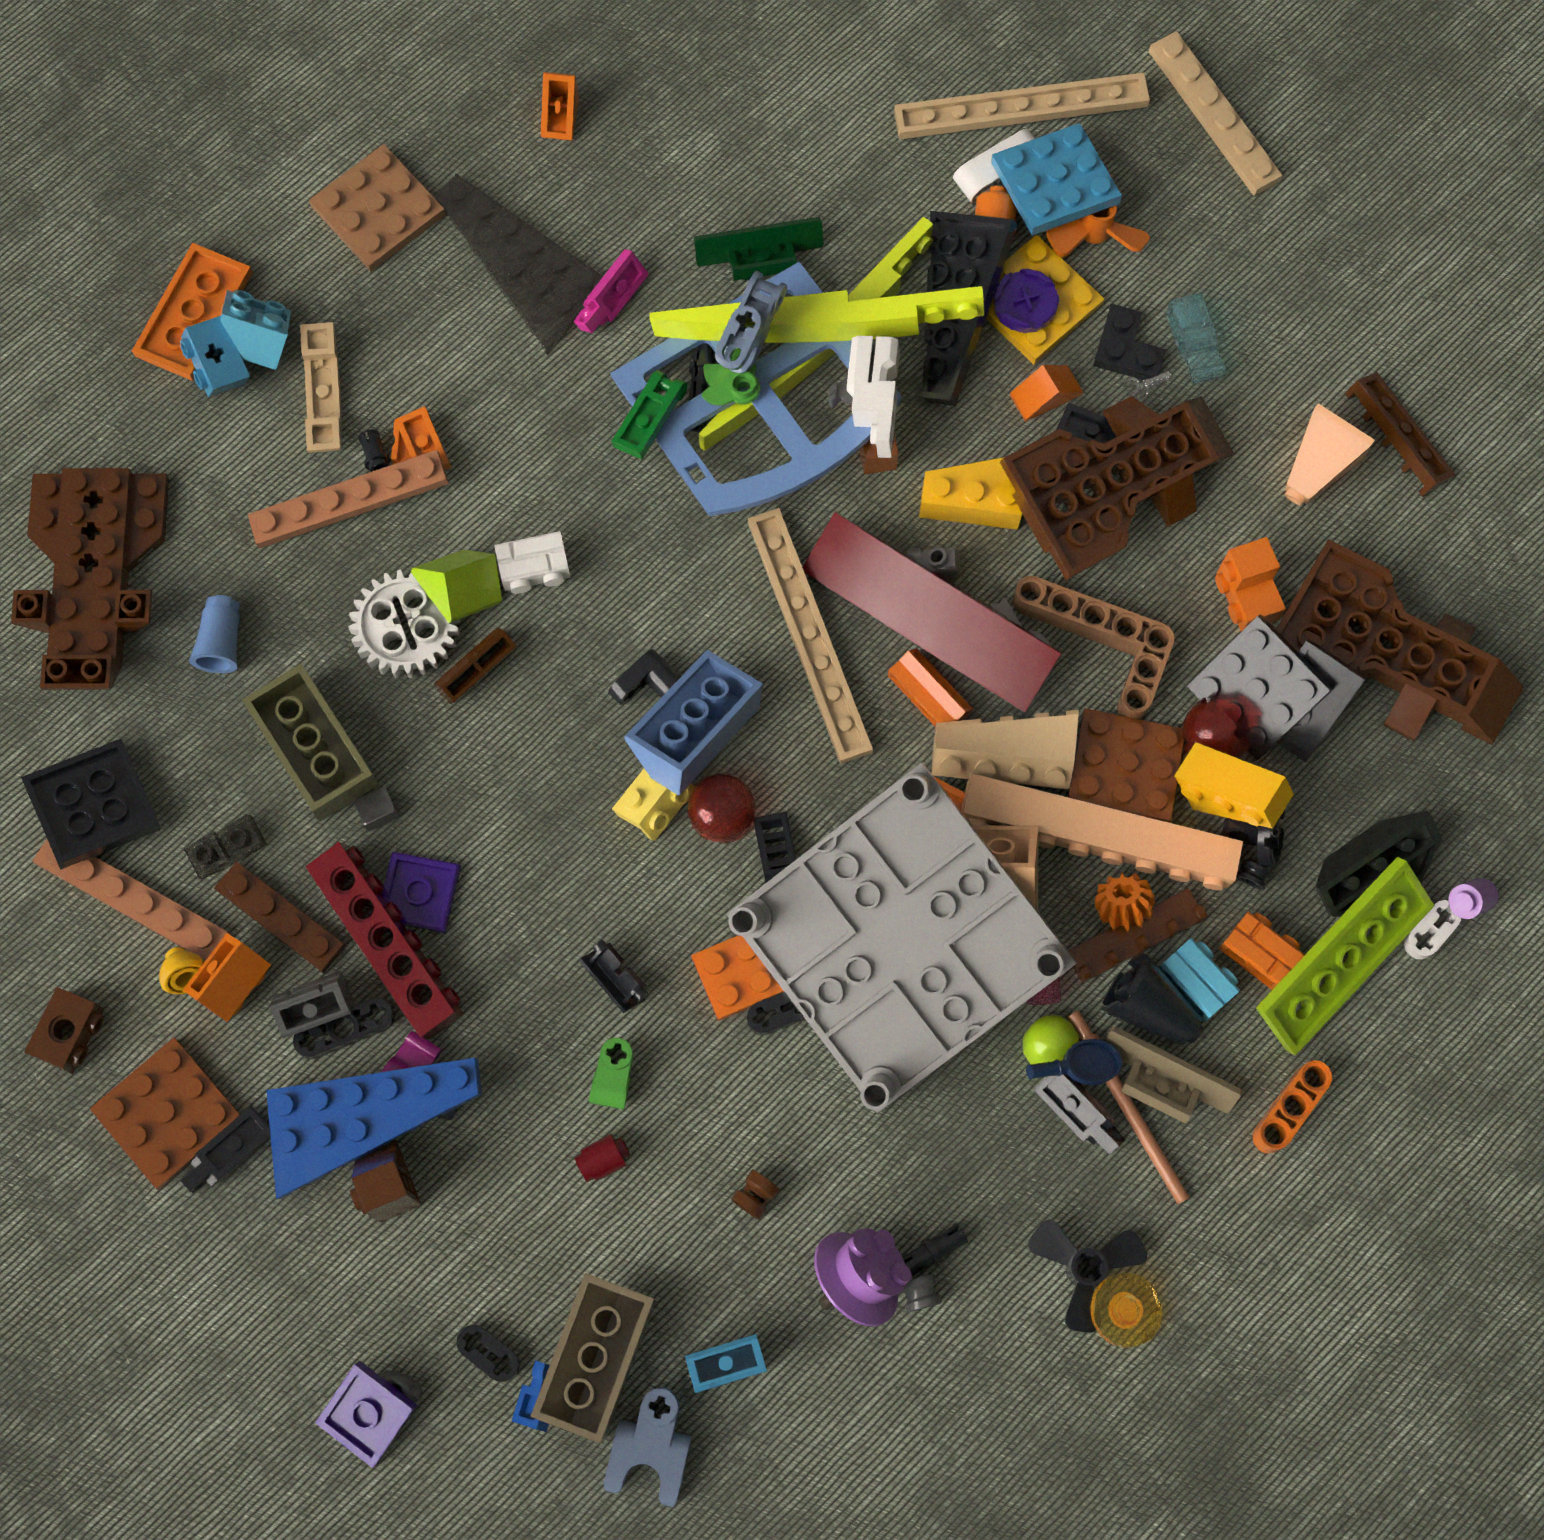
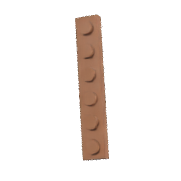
[248,450,449,548]
[32,839,230,960]

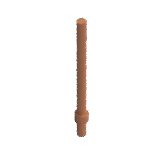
[1067,1010,1190,1205]

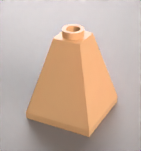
[1284,403,1375,506]

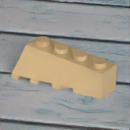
[932,710,1079,789]

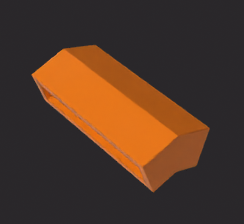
[888,648,973,727]

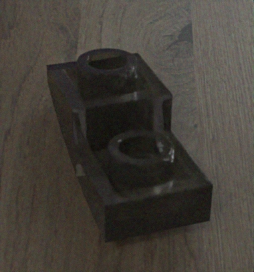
[184,814,268,879]

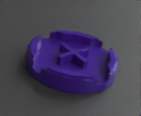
[993,269,1059,333]

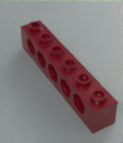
[305,842,464,1039]

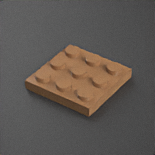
[309,144,446,272]

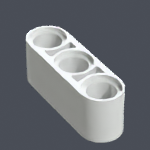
[953,129,1035,204]

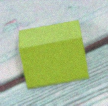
[410,549,502,623]

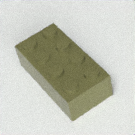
[242,664,379,822]

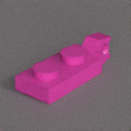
[574,249,649,333]

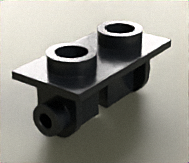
[579,940,648,1013]

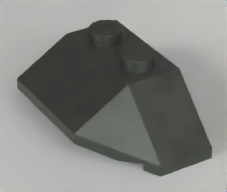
[1315,811,1443,918]

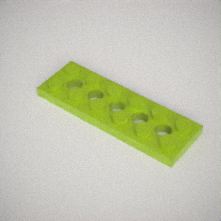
[1256,857,1435,1056]

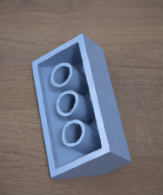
[625,650,763,796]

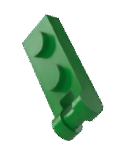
[611,370,688,460]

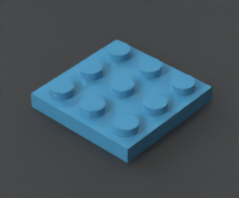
[991,123,1122,236]

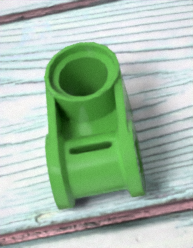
[589,1038,633,1110]

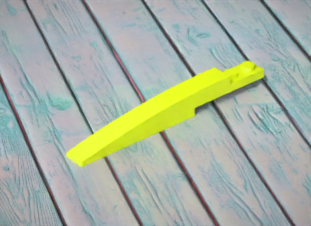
[699,216,933,451]
[649,286,984,343]

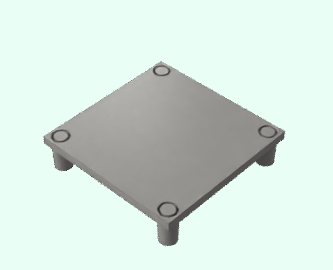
[726,762,1077,1113]

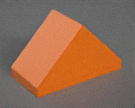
[541,72,579,140]
[1010,365,1083,422]

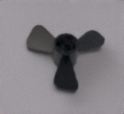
[1028,1220,1147,1333]

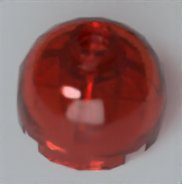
[1182,697,1250,758]
[687,773,756,844]

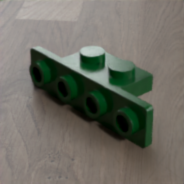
[694,217,824,281]

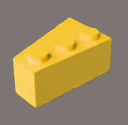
[919,457,1022,530]
[1174,742,1294,829]

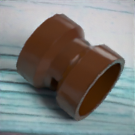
[731,1169,781,1221]

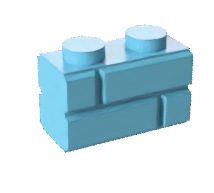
[1159,938,1240,1023]

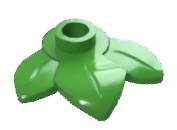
[701,348,761,406]

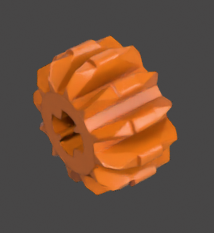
[1094,872,1155,932]

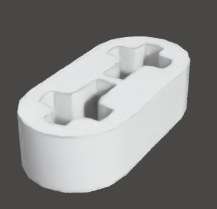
[1404,900,1461,960]

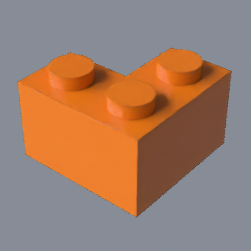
[1215,537,1286,632]

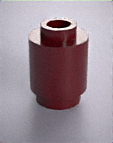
[574,1133,631,1182]

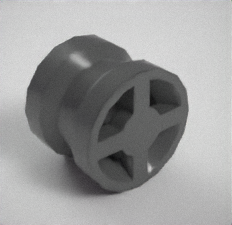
[902,1274,942,1313]

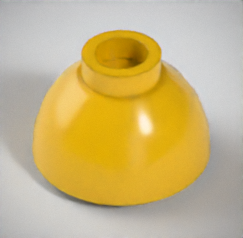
[159,947,205,994]

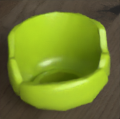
[1023,1014,1079,1064]

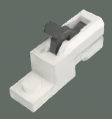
[828,336,900,458]

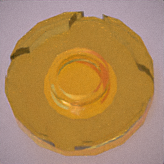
[1090,1273,1163,1348]

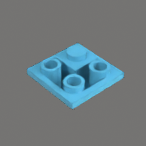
[220,290,291,370]

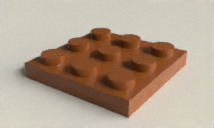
[1068,708,1185,823]
[90,1037,241,1191]

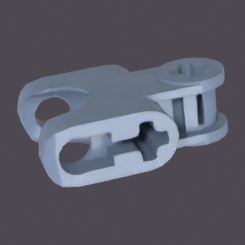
[715,271,788,373]
[604,1388,692,1508]

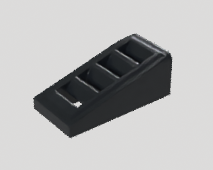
[753,811,796,883]

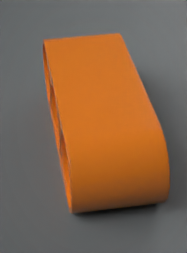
[1253,1060,1332,1154]

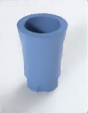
[189,595,240,673]

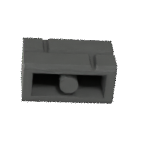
[270,971,354,1038]

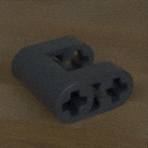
[608,649,681,705]

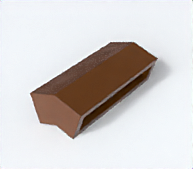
[434,627,516,704]

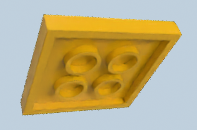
[986,234,1104,365]

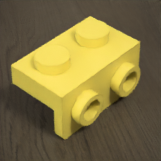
[612,769,695,841]

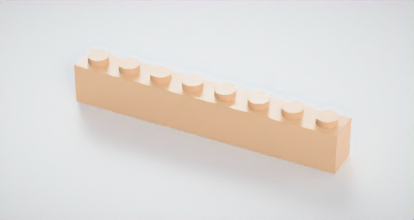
[961,774,1243,890]

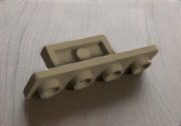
[1104,1026,1242,1124]

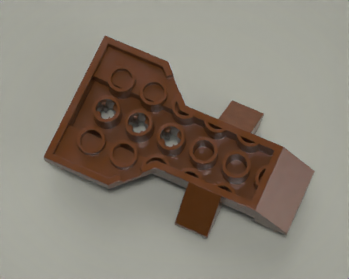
[1000,396,1234,580]
[11,468,169,690]
[1276,539,1524,745]

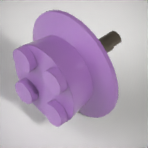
[814,1228,912,1326]

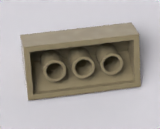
[530,1273,656,1444]

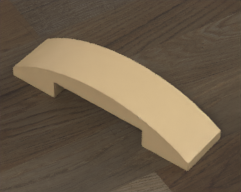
[300,322,342,453]

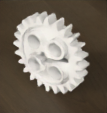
[349,570,461,678]

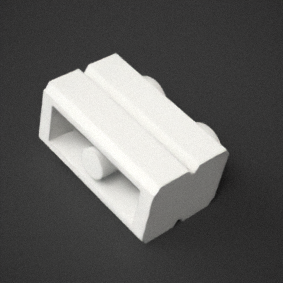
[494,531,571,594]

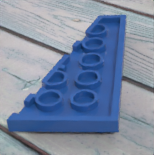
[266,1058,482,1199]

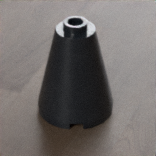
[1102,953,1203,1045]

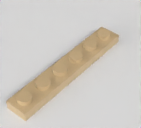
[1149,31,1283,196]

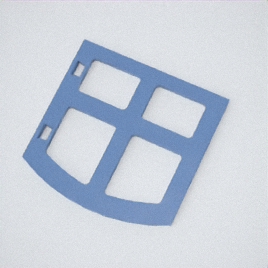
[610,262,902,516]

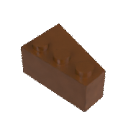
[350,1139,422,1223]

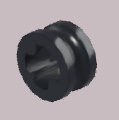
[1236,860,1272,890]

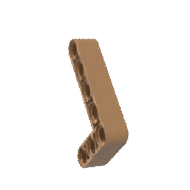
[1012,576,1175,720]

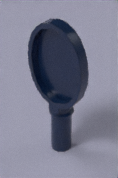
[1026,1039,1122,1085]

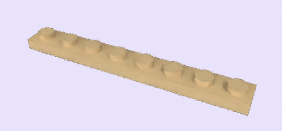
[894,73,1150,139]
[748,508,873,764]

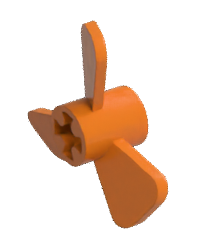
[1046,173,1150,257]

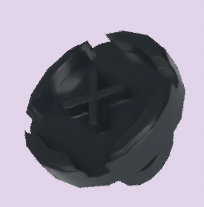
[1222,810,1285,868]

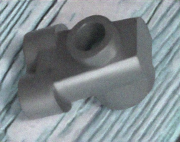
[907,547,961,582]

